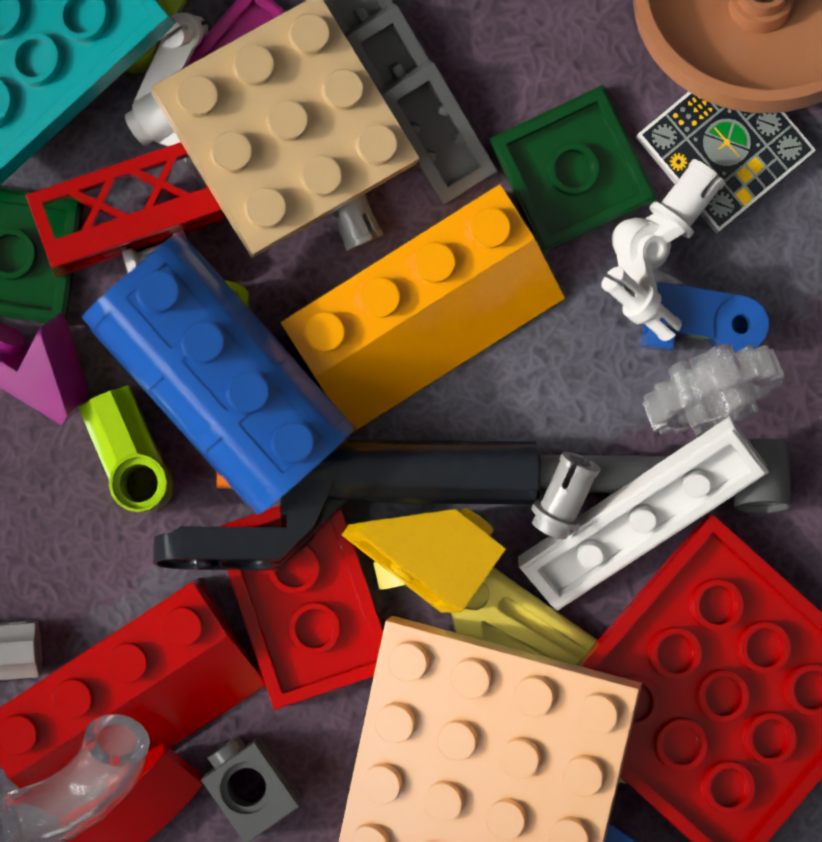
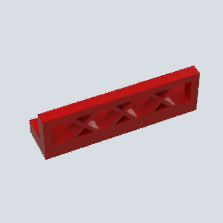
[25,142,227,278]

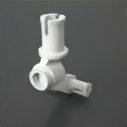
[125,12,208,189]
[602,159,726,341]

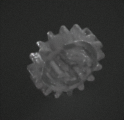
[642,344,785,436]

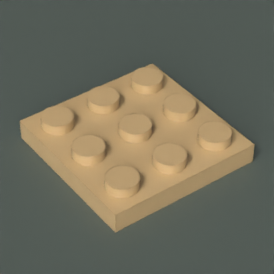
[151,0,420,258]

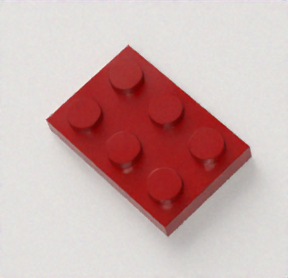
[217,505,383,710]

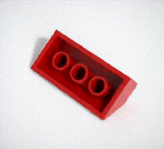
[0,578,266,823]

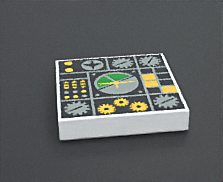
[635,92,816,233]

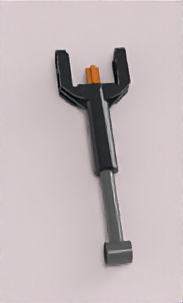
[153,438,792,571]

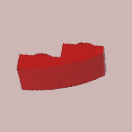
[62,743,203,842]

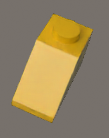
[342,508,505,613]

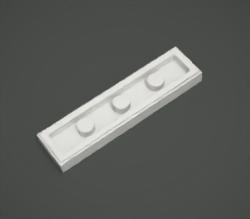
[518,416,769,611]

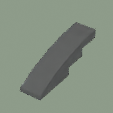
[323,0,497,205]

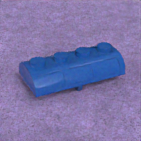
[82,231,355,515]

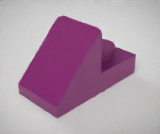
[0,313,90,425]

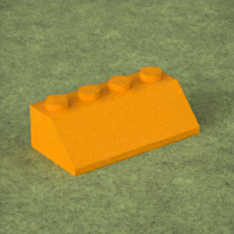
[280,184,565,433]

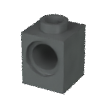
[201,735,301,842]

